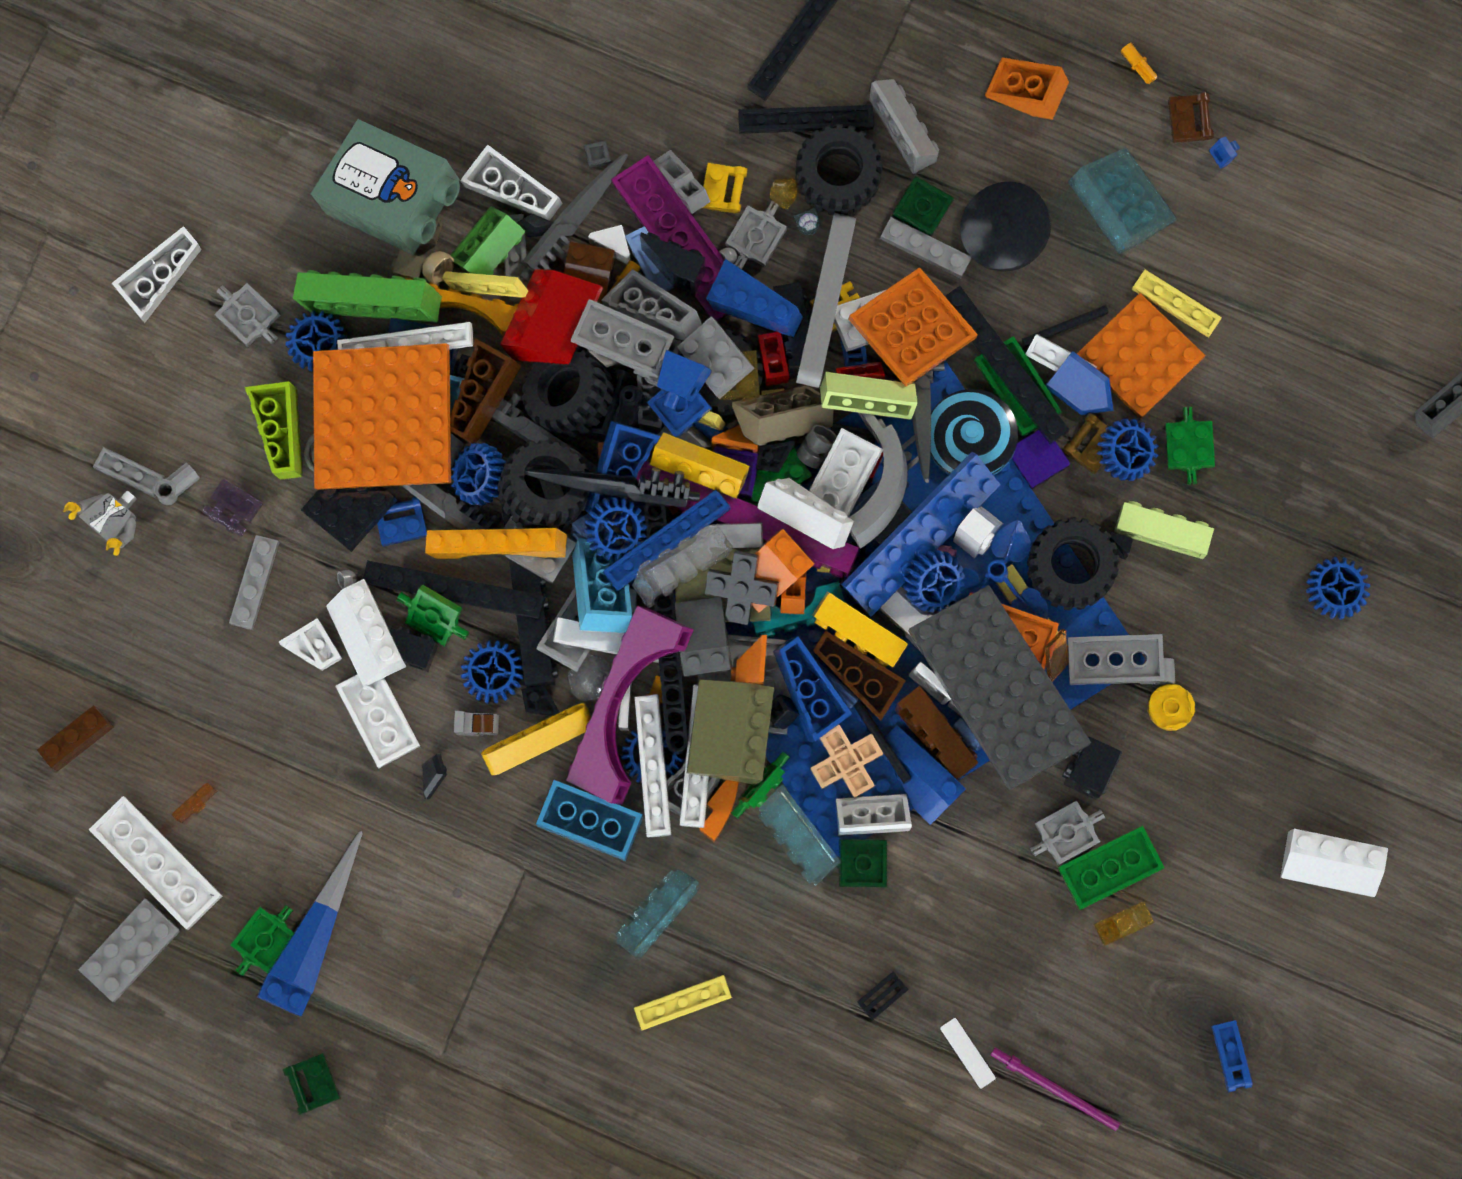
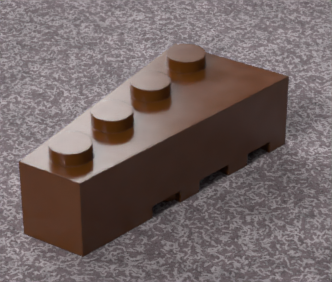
[450,338,521,444]

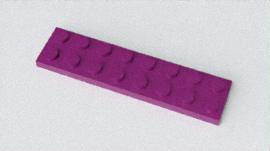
[611,155,727,322]

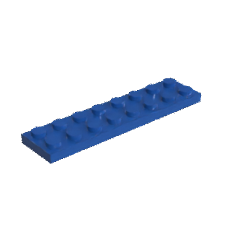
[841,452,1000,617]

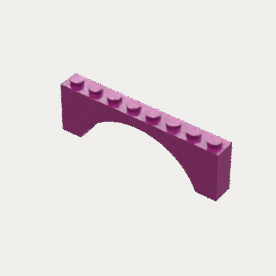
[566,606,694,804]

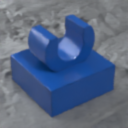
[1209,136,1240,169]

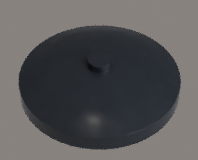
[960,182,1051,272]

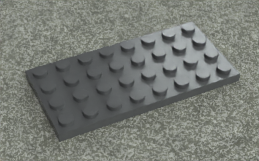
[908,585,1091,791]

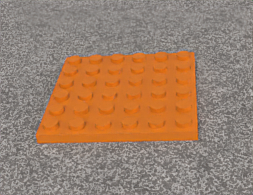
[313,343,451,490]

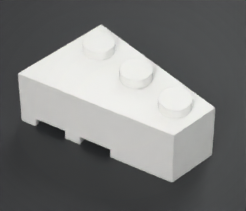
[953,506,1003,558]

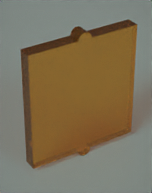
[1045,629,1069,682]

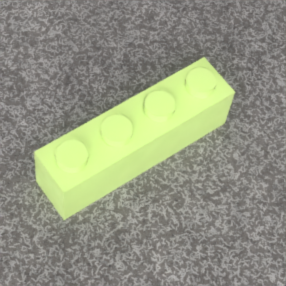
[820,372,917,420]
[1114,501,1214,559]

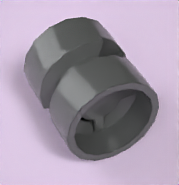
[796,425,837,469]

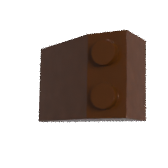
[564,242,616,305]

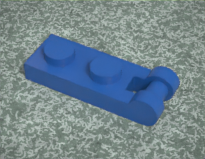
[1211,1020,1252,1092]

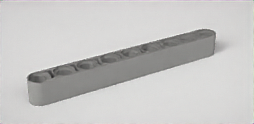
[796,213,856,388]

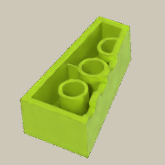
[245,381,303,480]

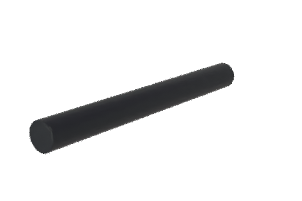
[1022,305,1109,347]
[854,701,911,784]

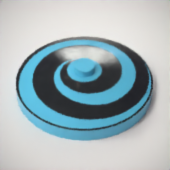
[930,389,1018,476]

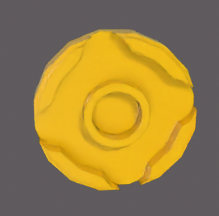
[1148,684,1195,731]

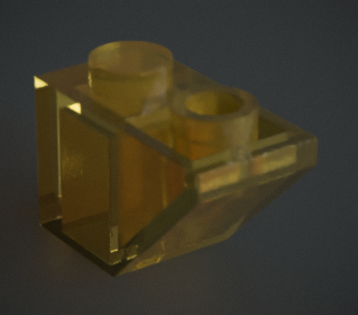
[1094,901,1154,946]

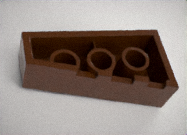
[813,631,906,721]
[895,686,978,781]

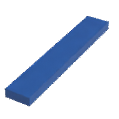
[603,490,731,591]

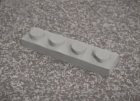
[880,217,972,279]
[229,535,280,630]

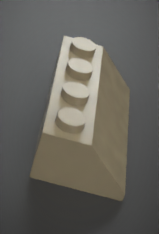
[732,385,834,445]

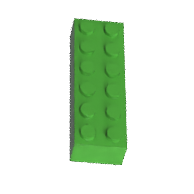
[293,270,442,322]

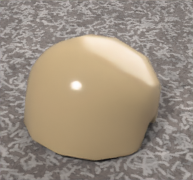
[422,251,455,286]

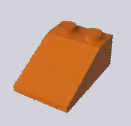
[985,58,1069,120]
[752,529,814,613]

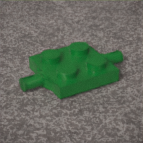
[1165,407,1215,485]
[397,585,470,646]
[731,751,790,819]
[231,905,294,976]

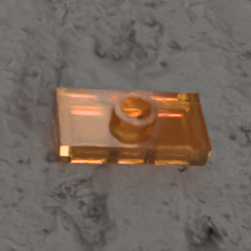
[172,783,218,823]

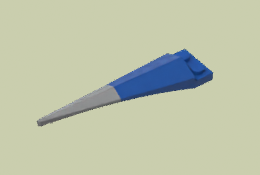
[257,831,362,1017]

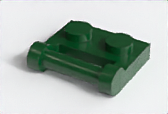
[282,1053,341,1115]

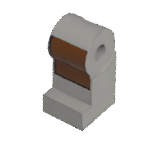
[454,711,499,736]

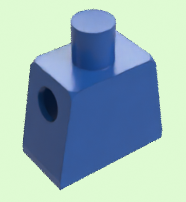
[657,350,712,410]

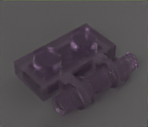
[202,479,263,536]

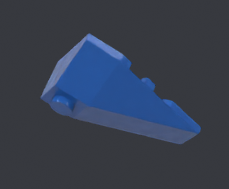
[885,725,966,825]

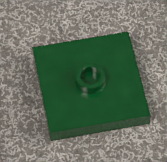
[892,176,954,237]
[839,839,887,887]

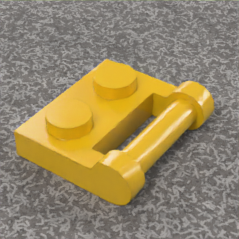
[702,163,748,214]

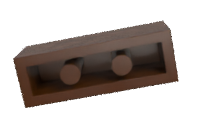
[37,705,114,771]

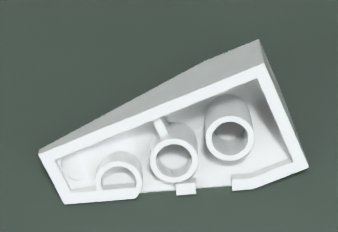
[879,587,943,653]

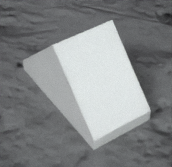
[588,225,630,264]

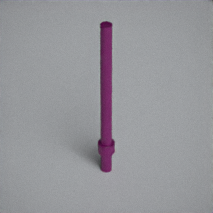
[990,1047,1120,1131]

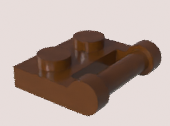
[1168,93,1214,143]

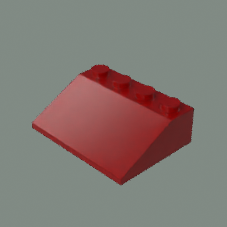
[500,269,603,365]

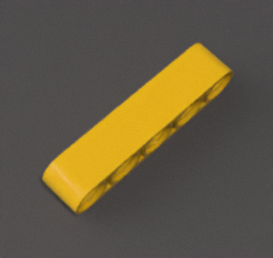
[481,703,592,775]

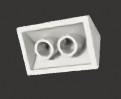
[836,794,912,836]

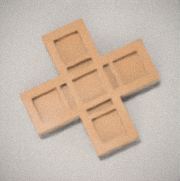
[810,724,883,798]

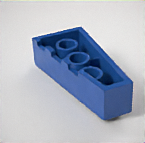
[706,259,803,338]

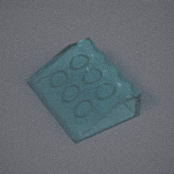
[1068,148,1177,254]
[758,785,841,886]
[616,868,700,961]

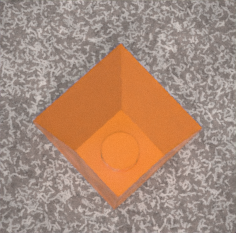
[711,425,760,453]
[731,635,767,685]

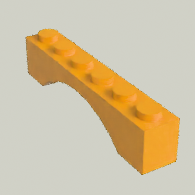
[405,278,519,337]
[425,528,567,559]

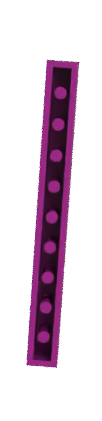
[636,461,859,578]

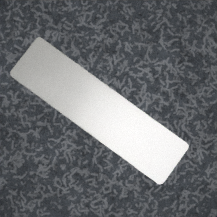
[940,1018,996,1089]

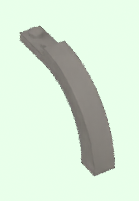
[849,413,907,548]

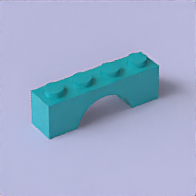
[752,581,845,638]

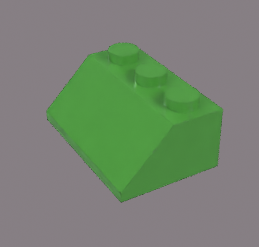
[450,206,526,275]

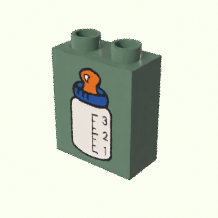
[311,119,460,255]

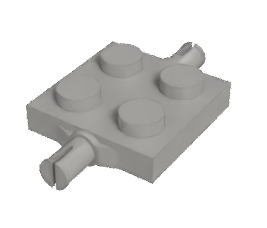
[725,201,787,269]
[214,283,280,347]
[1030,801,1105,865]

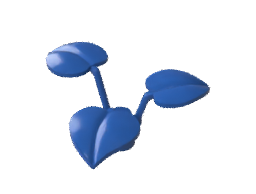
[951,520,1049,619]

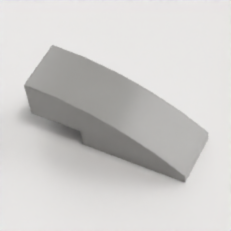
[653,150,711,214]

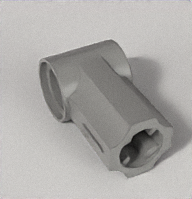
[154,462,200,505]

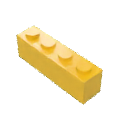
[650,432,750,498]
[812,592,908,668]

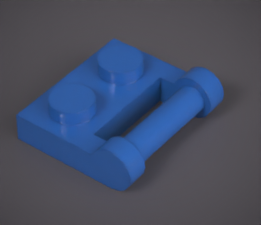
[377,497,427,547]

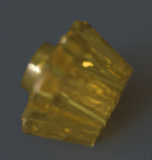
[770,178,797,209]

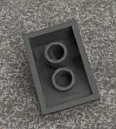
[675,596,732,676]

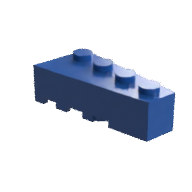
[584,421,661,519]
[773,636,852,742]

